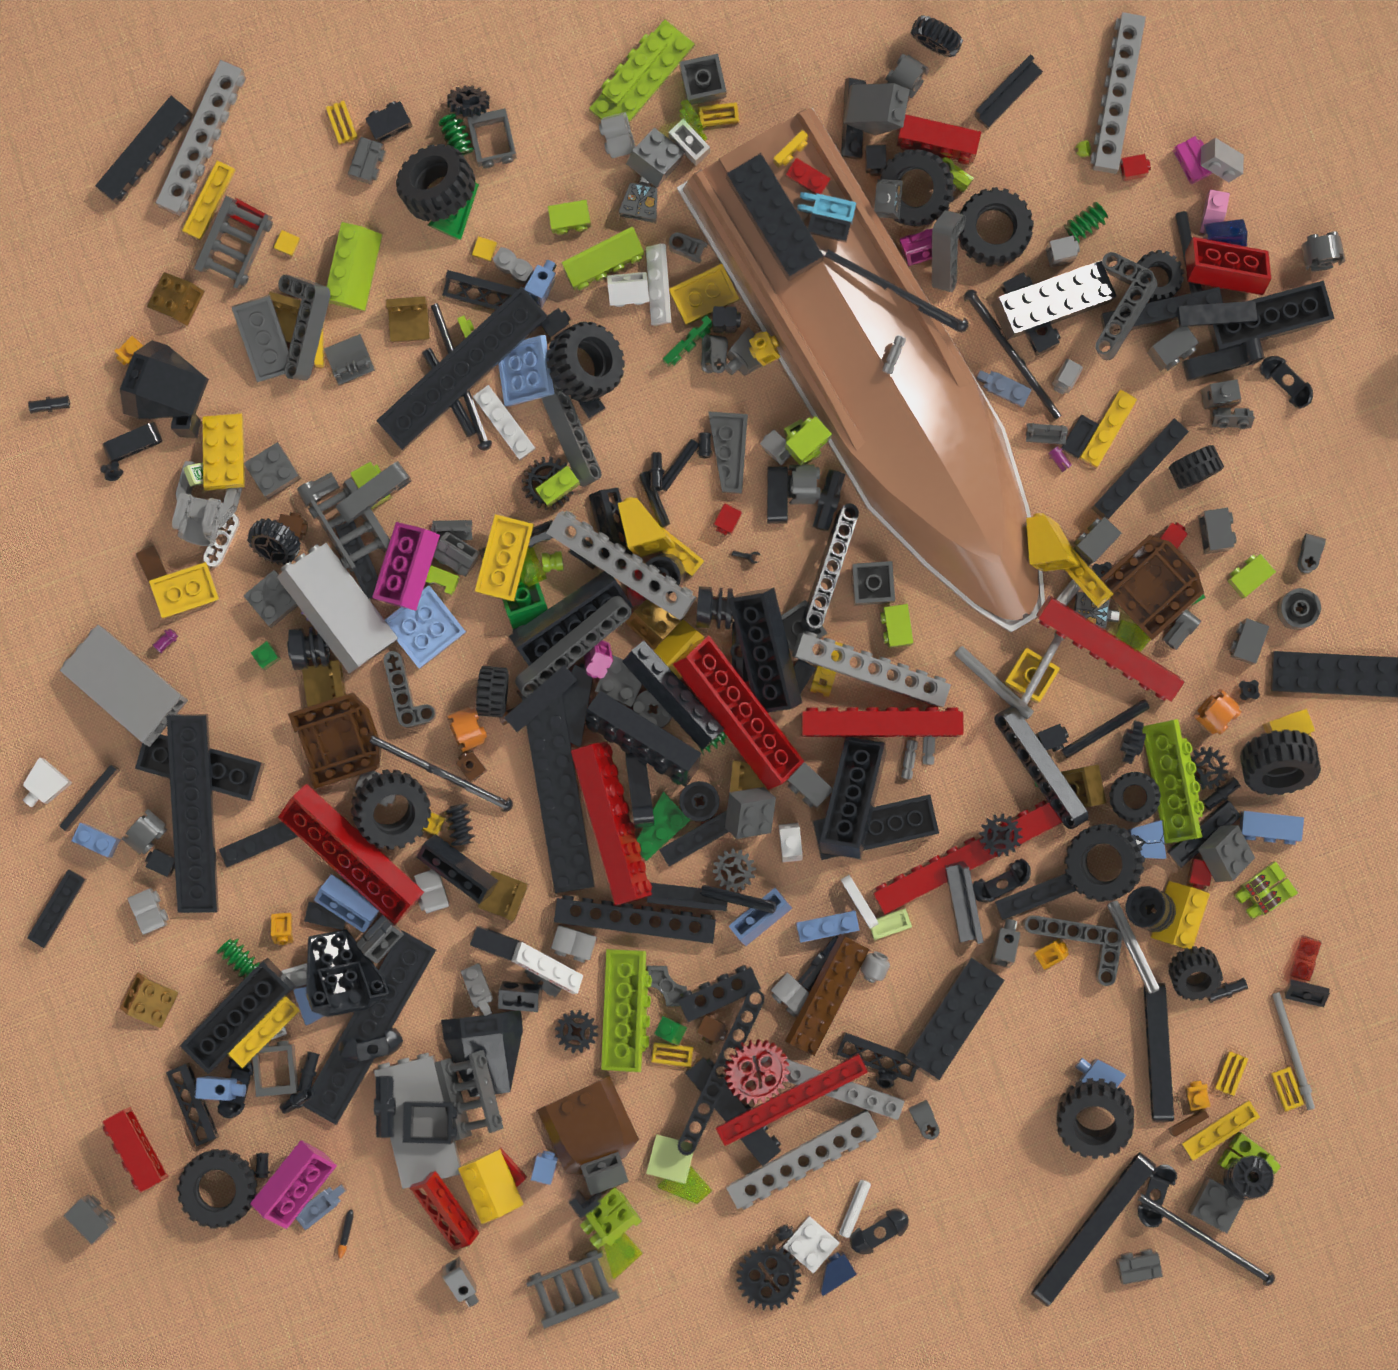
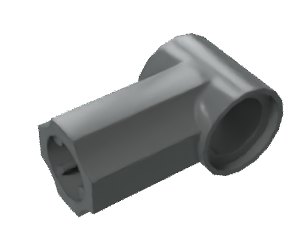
[297,472,340,507]
[1162,610,1201,650]

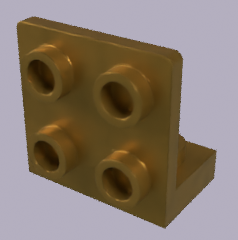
[147,272,205,326]
[269,292,301,343]
[386,296,430,342]
[625,599,685,649]
[302,660,346,707]
[730,761,770,792]
[478,871,529,922]
[120,972,178,1028]

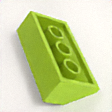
[327,222,382,311]
[562,226,644,291]

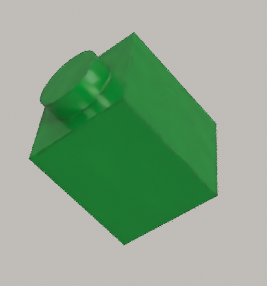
[251,641,281,670]
[654,1016,688,1045]

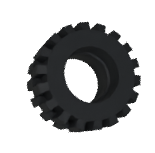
[1132,250,1184,303]
[1169,445,1224,489]
[476,666,509,718]
[1109,772,1161,822]
[1168,946,1223,1001]

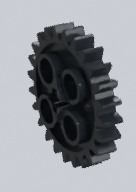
[736,1244,802,1311]

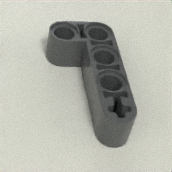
[932,210,966,292]
[336,461,412,523]
[384,651,437,728]

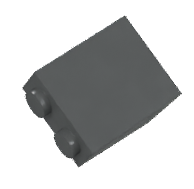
[844,83,910,136]

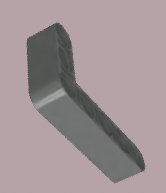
[1095,252,1157,361]
[278,274,330,381]
[1023,915,1122,986]

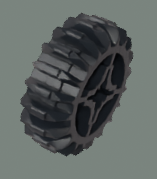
[911,16,963,57]
[522,456,574,510]
[247,518,301,565]

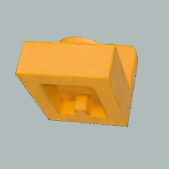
[114,335,143,366]
[271,913,294,945]
[1034,938,1069,970]
[1185,1080,1211,1111]

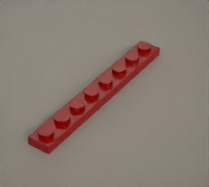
[715,1053,868,1146]

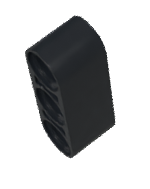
[102,422,163,463]
[767,466,788,524]

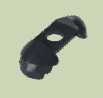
[1260,356,1313,409]
[972,859,1031,902]
[338,1028,403,1063]
[218,1058,253,1119]
[1138,1164,1177,1227]
[850,1208,909,1255]

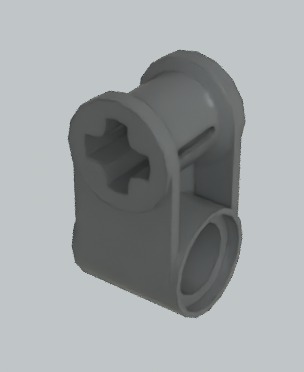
[668,232,708,263]
[701,335,728,373]
[1297,533,1326,573]
[908,1100,940,1140]

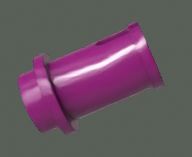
[1048,446,1072,472]
[152,628,178,654]

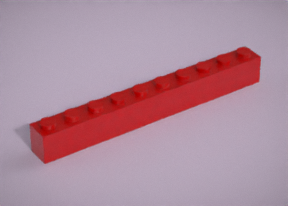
[873,800,1062,915]

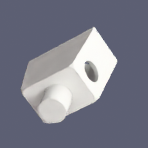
[23,758,72,807]
[779,823,803,862]

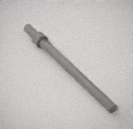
[1019,631,1064,707]
[1272,992,1315,1110]

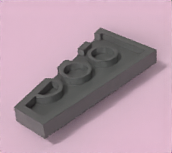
[708,411,748,494]

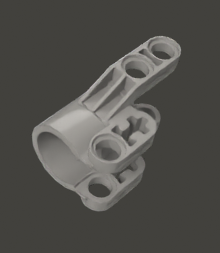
[172,461,245,546]

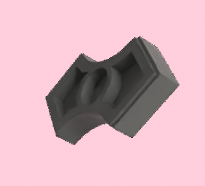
[647,965,687,1006]

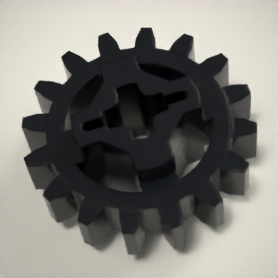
[447,85,490,118]
[1120,720,1146,764]
[1190,746,1229,790]
[978,814,1023,857]
[555,1010,598,1053]

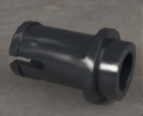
[697,432,713,458]
[254,1153,270,1178]

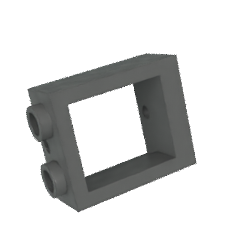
[467,108,517,168]
[253,1040,299,1097]

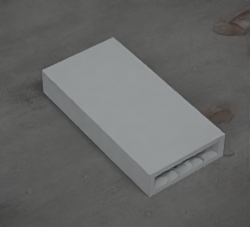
[277,543,398,674]
[60,625,188,747]
[374,1053,461,1189]

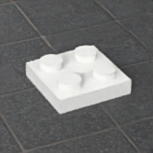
[783,1216,840,1274]

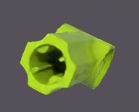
[942,158,974,193]

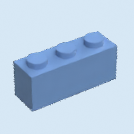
[1239,811,1304,845]
[314,874,379,933]
[729,888,792,946]
[796,910,860,943]

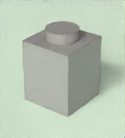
[760,430,791,465]

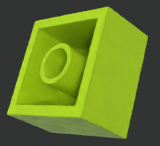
[785,416,832,466]

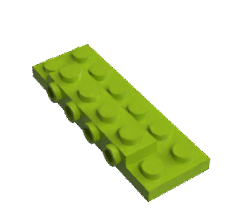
[589,19,695,123]
[1142,719,1204,844]
[601,949,652,1072]

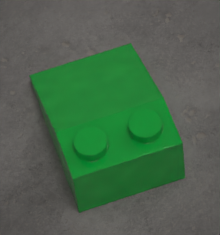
[502,557,548,629]

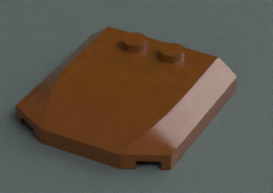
[1101,534,1204,640]
[288,692,382,789]
[537,1075,639,1174]

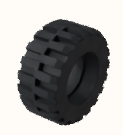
[396,144,476,222]
[877,149,955,226]
[958,187,1034,267]
[547,321,625,402]
[1240,730,1321,795]
[351,769,431,850]
[1064,824,1145,902]
[1056,1078,1134,1159]
[177,1149,257,1229]

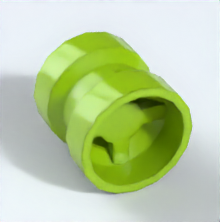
[542,551,564,573]

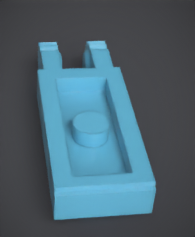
[797,192,856,224]

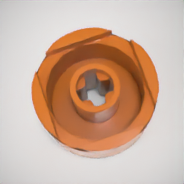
[1194,689,1242,735]
[446,707,487,753]

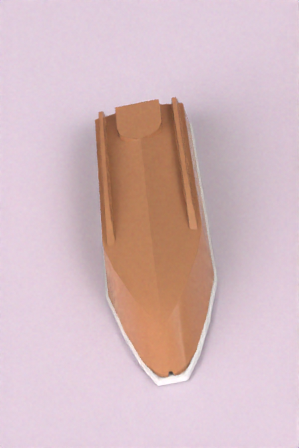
[677,108,1045,632]

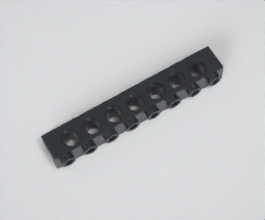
[554,895,716,944]

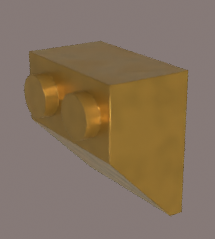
[1061,764,1106,808]

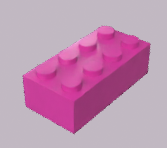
[372,522,440,611]
[250,1140,337,1229]

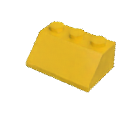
[654,620,704,680]
[1150,881,1210,949]
[458,1149,524,1224]

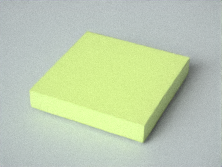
[646,1134,694,1184]

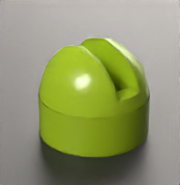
[1075,140,1091,157]

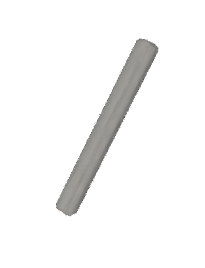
[955,646,1034,719]
[1107,901,1159,994]

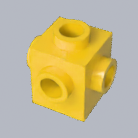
[749,331,781,366]

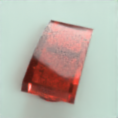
[1290,935,1322,982]

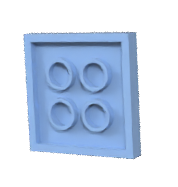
[498,335,554,406]
[385,585,466,669]

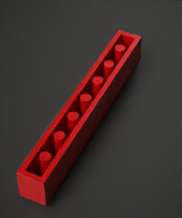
[1036,595,1185,702]

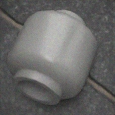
[861,951,890,983]

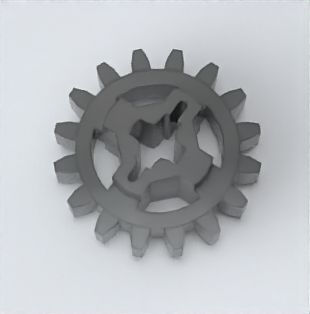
[713,849,756,892]

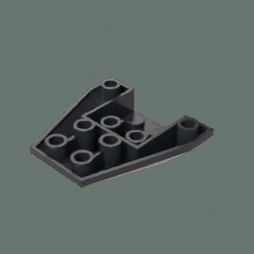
[120,340,209,420]
[306,929,389,1017]
[441,1010,523,1097]

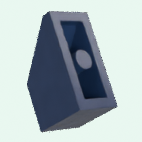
[820,1251,857,1296]

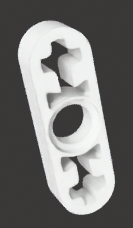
[203,514,240,567]
[841,875,879,929]

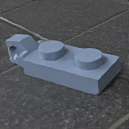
[976,370,1032,408]
[296,1184,346,1231]

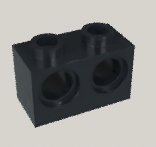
[498,981,542,1012]

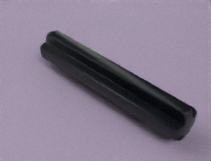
[662,439,699,491]
[639,471,670,527]

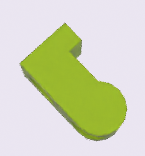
[425,566,460,596]

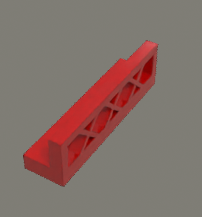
[410,1171,479,1250]

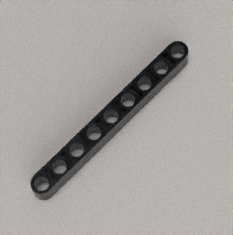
[678,989,765,1155]
[1031,1152,1156,1307]

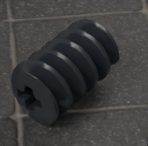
[444,803,475,846]

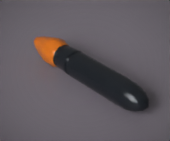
[338,1209,354,1259]

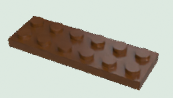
[785,934,870,1056]

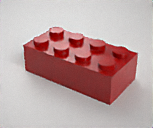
[896,114,982,165]
[1185,237,1272,295]
[102,1107,168,1193]

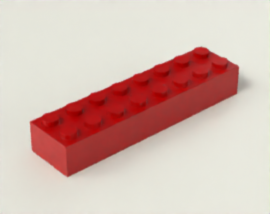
[673,635,804,791]
[801,707,964,737]
[571,741,652,905]
[278,784,424,925]

